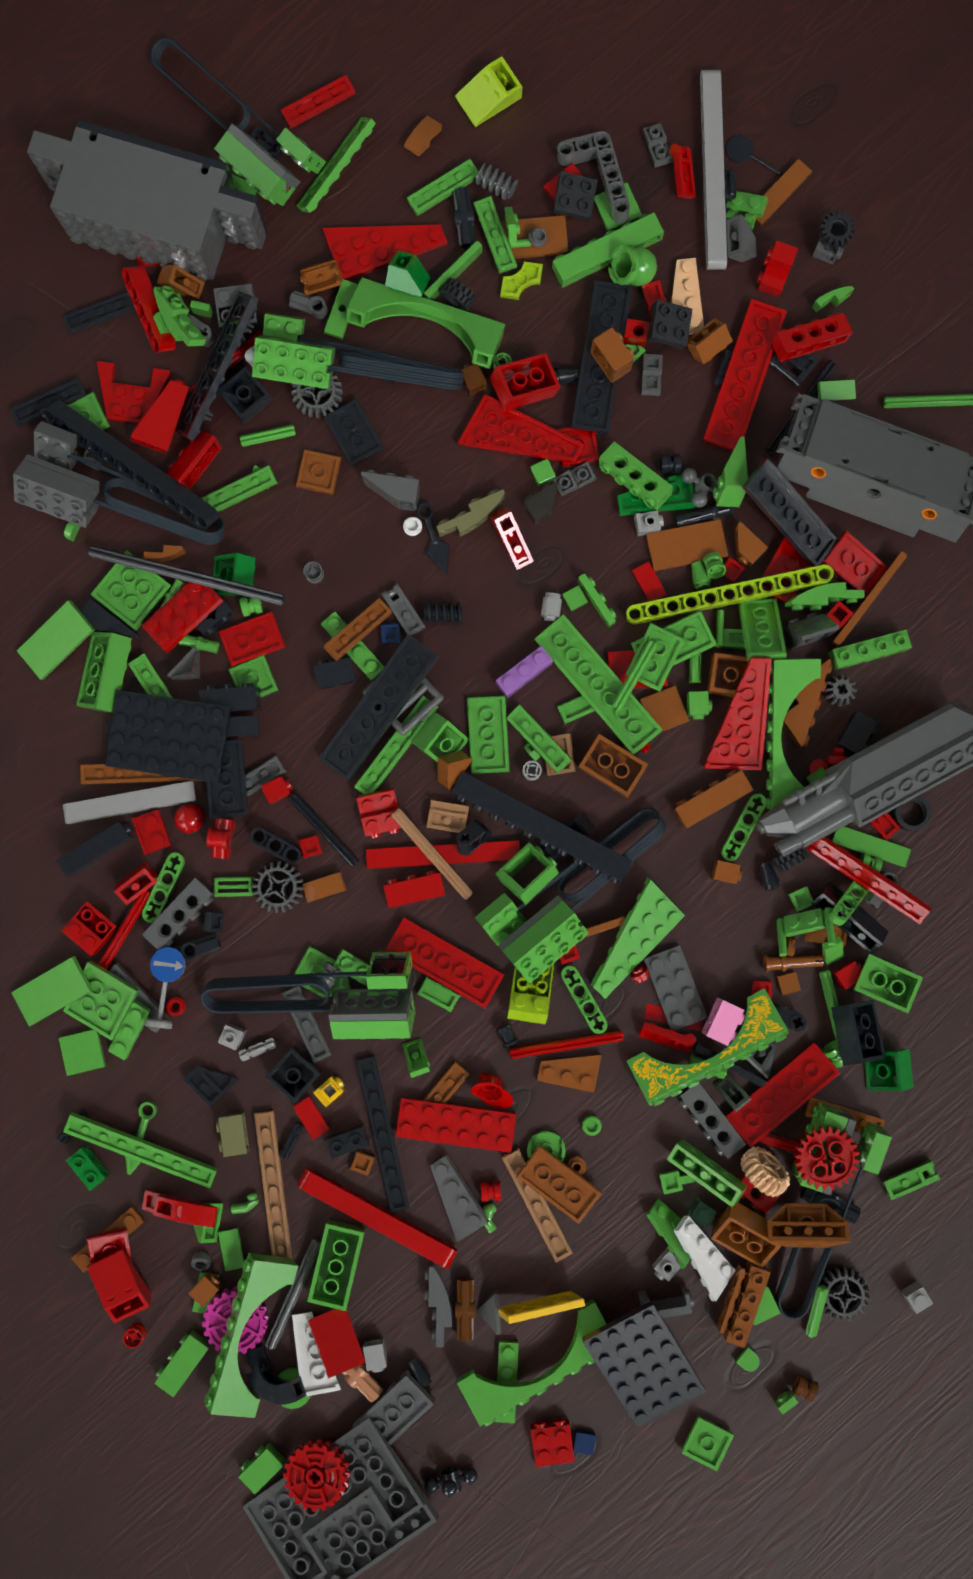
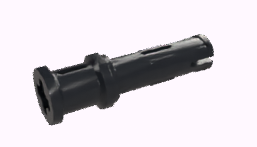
[675,503,734,527]

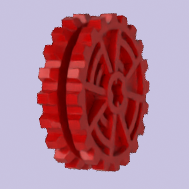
[283,1439,351,1512]

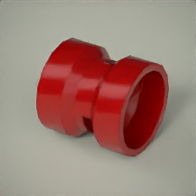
[481,1181,501,1202]
[123,1323,147,1348]

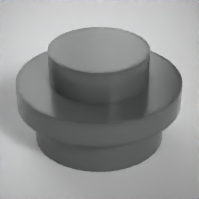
[528,228,547,247]

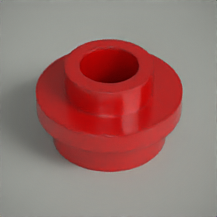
[631,966,650,983]
[166,997,186,1016]

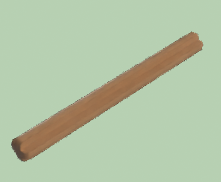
[391,808,472,900]

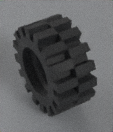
[818,210,855,250]
[439,278,476,312]
[772,847,810,873]

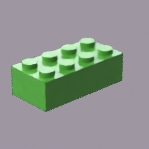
[307,1219,366,1311]

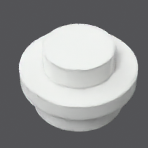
[403,517,422,536]

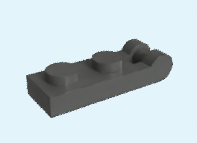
[381,583,425,636]

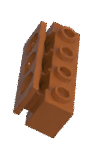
[716,1261,771,1348]

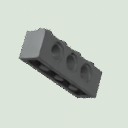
[142,878,214,950]
[678,1083,746,1159]

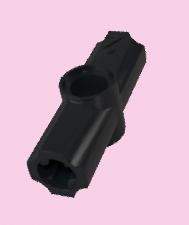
[453,187,476,249]
[174,933,222,961]
[800,1187,861,1224]

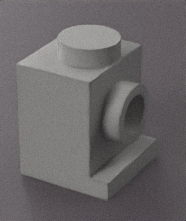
[634,511,664,536]
[652,1248,680,1281]

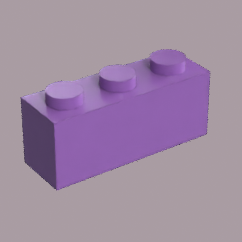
[496,646,553,698]

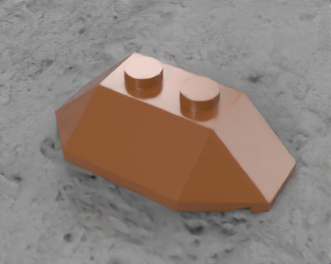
[767,1203,850,1248]

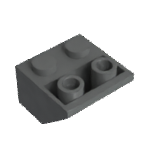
[214,284,257,328]

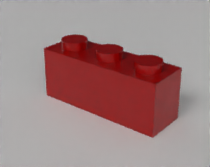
[384,870,445,908]

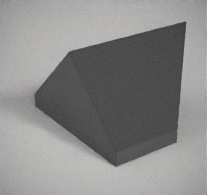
[167,647,200,680]
[746,1043,777,1081]

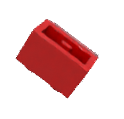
[87,1249,151,1324]

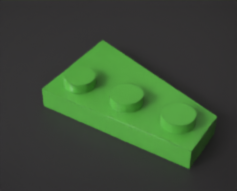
[646,1199,691,1269]

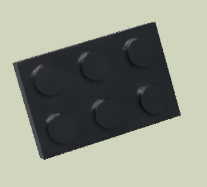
[324,399,384,468]

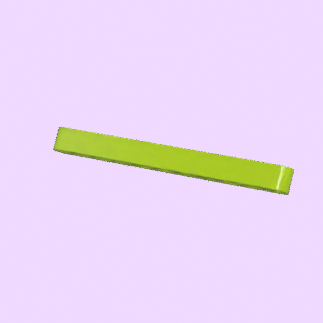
[626,565,834,625]

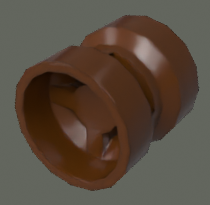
[792,1375,818,1402]

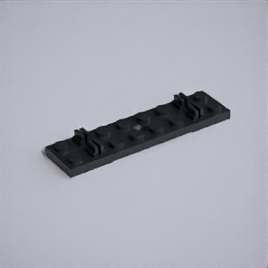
[571,280,632,435]
[175,291,259,441]
[318,634,440,781]

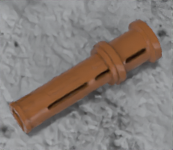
[763,954,824,973]

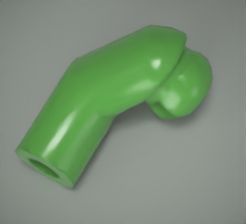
[231,1193,259,1214]
[483,1203,497,1233]

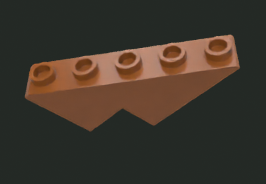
[783,659,833,748]

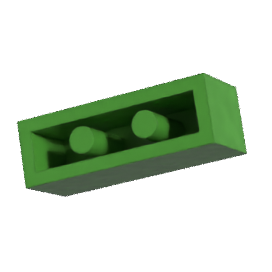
[154,1329,211,1397]

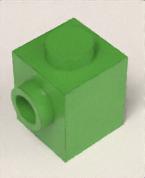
[686,691,712,720]

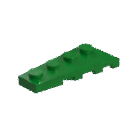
[617,474,695,516]

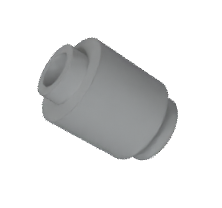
[541,593,562,622]

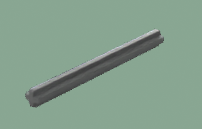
[265,1238,321,1350]

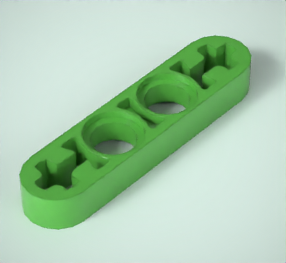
[721,794,767,861]
[142,852,185,923]
[829,881,869,926]
[561,965,607,1034]

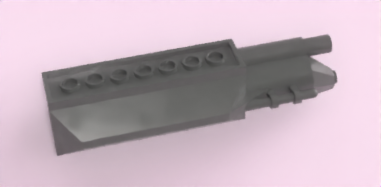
[756,698,973,858]

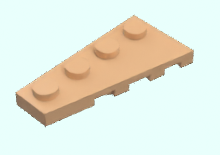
[671,258,704,335]

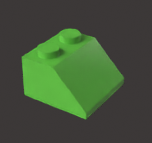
[412,712,469,763]

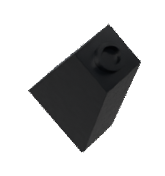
[56,822,134,877]

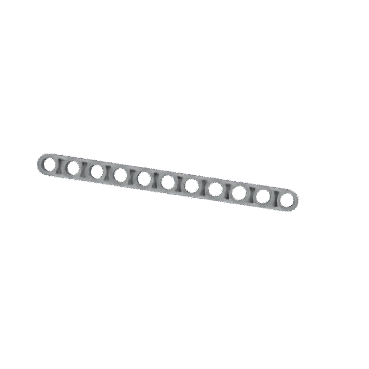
[700,70,727,270]

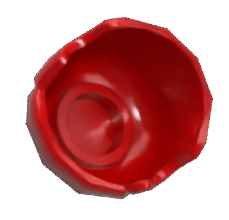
[174,803,205,834]

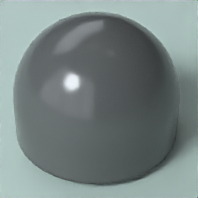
[191,1250,211,1271]

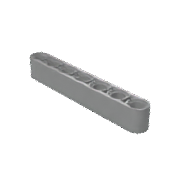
[63,781,196,824]

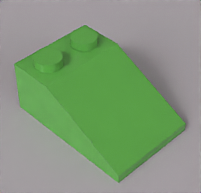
[713,437,748,507]
[854,954,923,1013]

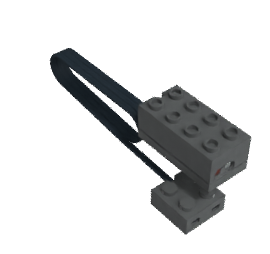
[13,421,225,545]

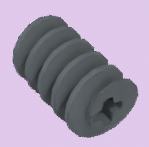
[475,163,518,200]

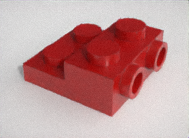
[356,788,401,838]
[530,1418,575,1467]

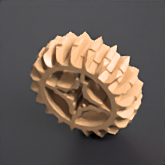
[740,1146,790,1197]

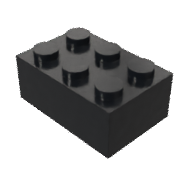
[831,1000,886,1066]

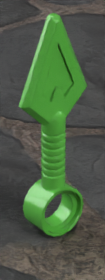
[125,1101,157,1175]

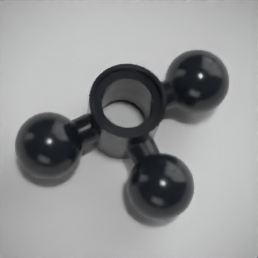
[424,1467,478,1497]

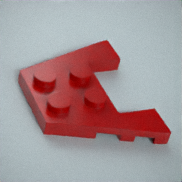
[97,361,171,424]

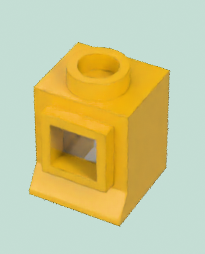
[313,1075,345,1107]

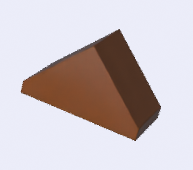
[437,751,473,790]

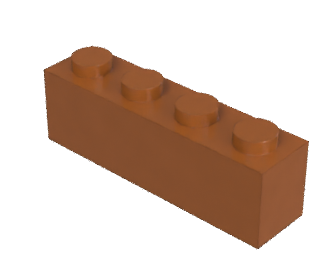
[673,770,753,829]

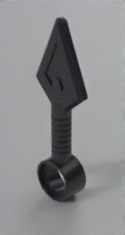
[417,502,449,574]

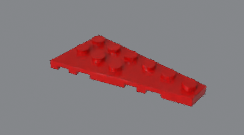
[704,656,771,770]

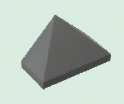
[476,1289,501,1335]

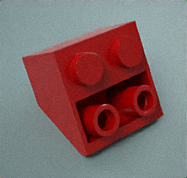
[62,901,117,956]

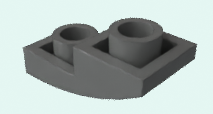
[643,123,673,168]
[553,461,597,496]

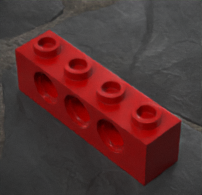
[771,313,853,362]

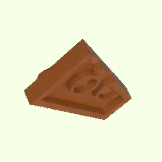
[537,1054,602,1093]

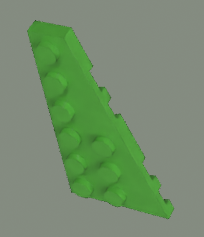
[590,877,685,999]

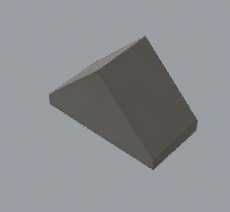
[714,1073,752,1112]

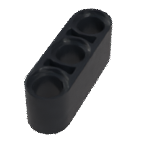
[250,827,303,864]

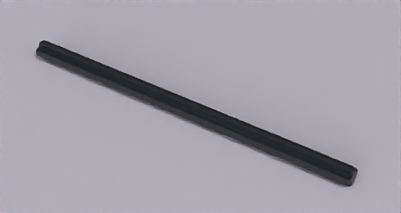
[88,546,286,605]

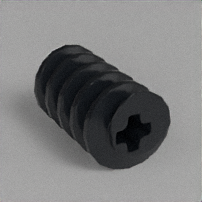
[424,600,463,626]

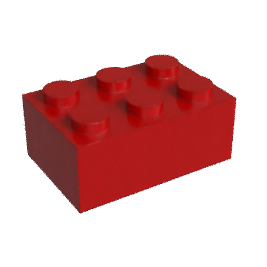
[490,353,561,411]

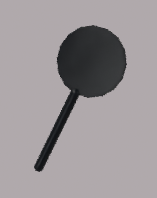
[726,136,782,175]

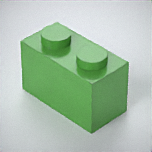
[238,1442,286,1494]

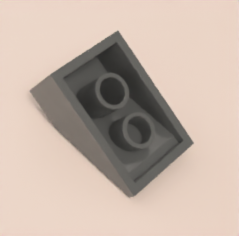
[784,612,840,649]

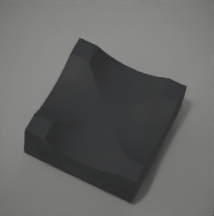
[552,171,598,222]
[647,300,693,350]

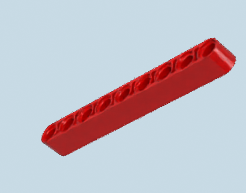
[297,1167,458,1269]

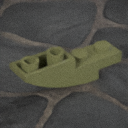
[436,489,505,537]

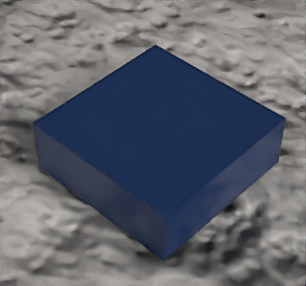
[380,623,401,644]
[573,1430,596,1455]

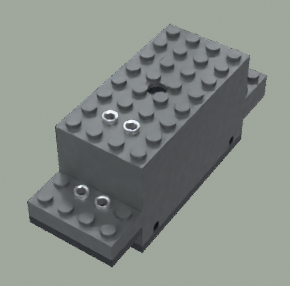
[27,120,268,281]

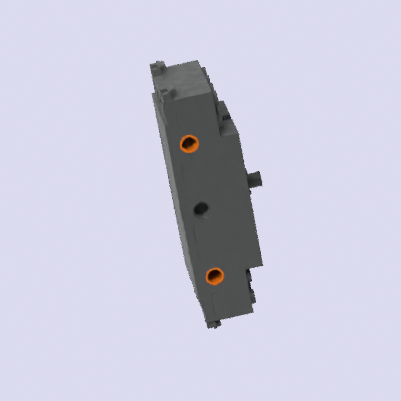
[776,393,973,543]

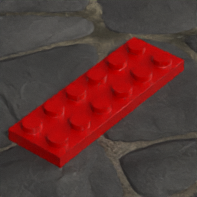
[385,918,504,1008]
[725,1043,840,1148]
[396,1097,517,1153]

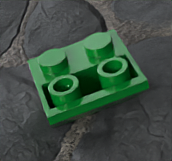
[385,250,431,297]

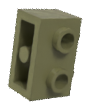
[216,1112,250,1157]

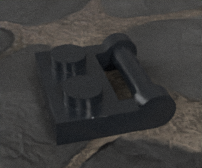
[769,353,819,388]

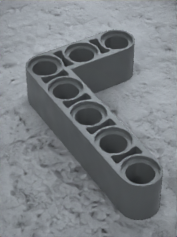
[557,131,630,223]

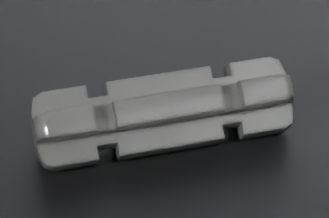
[239,1037,276,1061]

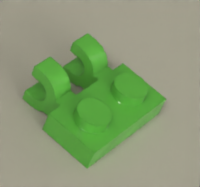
[726,191,768,230]

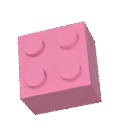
[701,997,745,1046]

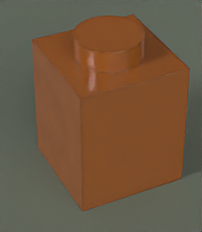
[711,860,742,884]
[188,1272,222,1307]

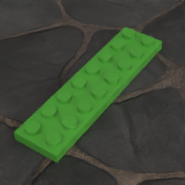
[534,614,663,755]

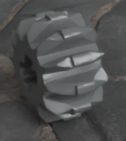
[824,674,857,707]

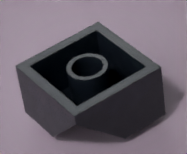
[217,367,273,425]
[265,1046,323,1104]

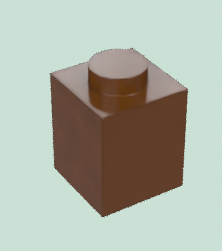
[461,363,487,396]

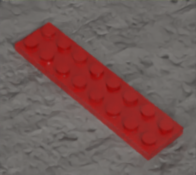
[703,299,787,451]

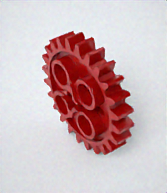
[794,1125,860,1191]

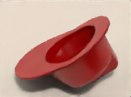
[471,1072,514,1109]

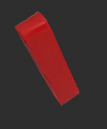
[122,265,176,353]

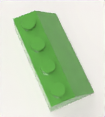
[76,632,132,713]

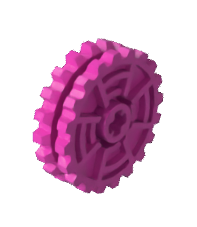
[202,1286,269,1354]

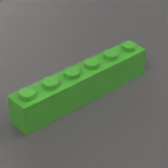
[552,212,664,288]

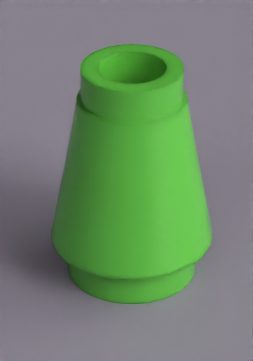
[691,561,711,591]

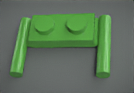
[716,610,745,650]
[776,908,836,956]

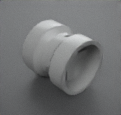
[522,761,542,781]

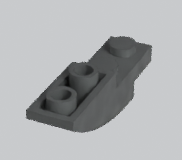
[425,1262,452,1347]

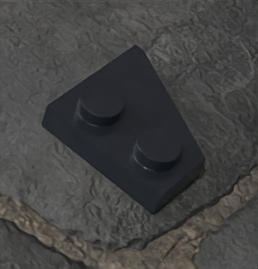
[183,1066,238,1108]

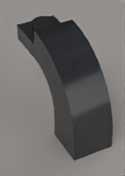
[246,1345,307,1405]

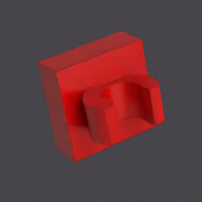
[826,747,848,765]

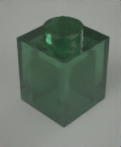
[687,1197,717,1229]

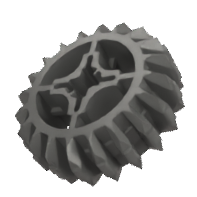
[291,375,343,419]
[252,861,304,913]
[819,1266,870,1322]

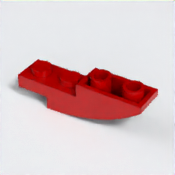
[142,1189,218,1227]

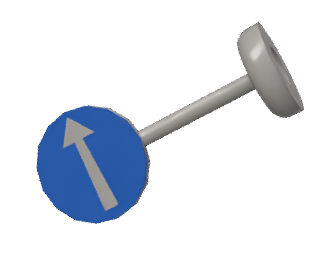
[145,947,185,1029]

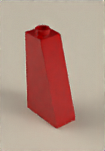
[130,379,189,454]

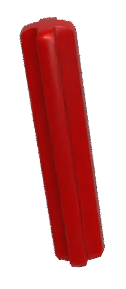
[759,1133,801,1153]

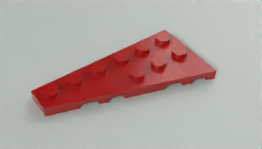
[322,225,447,280]
[458,394,585,464]

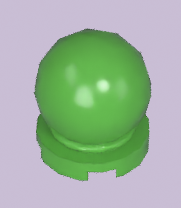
[609,245,657,286]

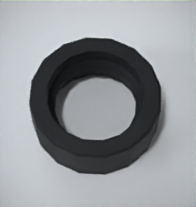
[892,795,932,831]

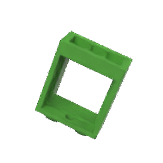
[496,843,559,905]

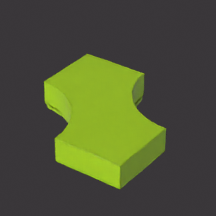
[500,261,543,300]

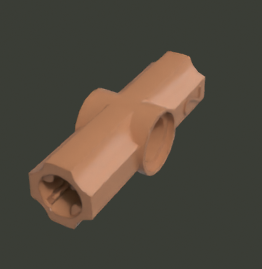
[343,1364,383,1403]

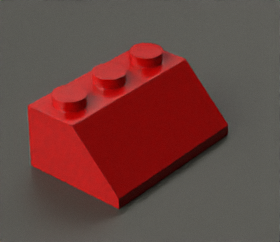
[167,430,222,490]

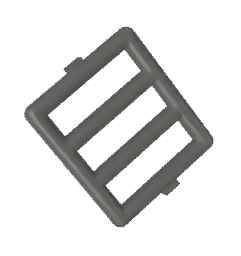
[363,671,444,735]

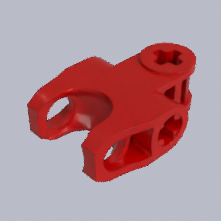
[206,818,236,859]

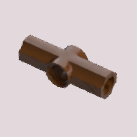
[455,1277,475,1341]

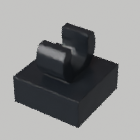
[200,912,224,932]

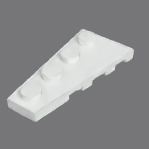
[674,1216,736,1301]
[292,1311,341,1397]

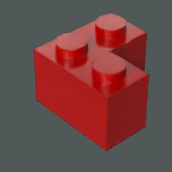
[757,241,798,298]

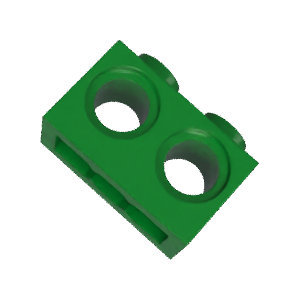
[66,1144,111,1191]

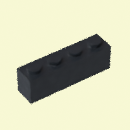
[811,881,889,954]

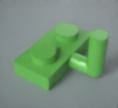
[505,207,531,248]

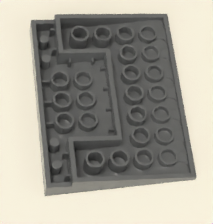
[243,1417,439,1579]

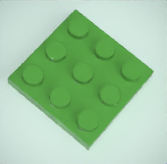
[91,550,172,631]
[63,961,139,1041]

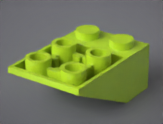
[455,56,522,127]
[507,964,554,1024]

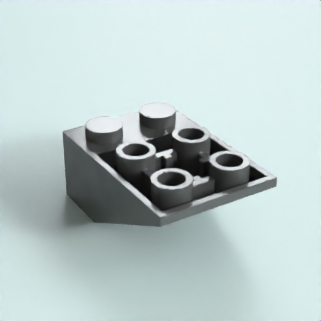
[361,470,420,511]

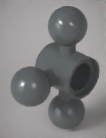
[682,468,717,507]

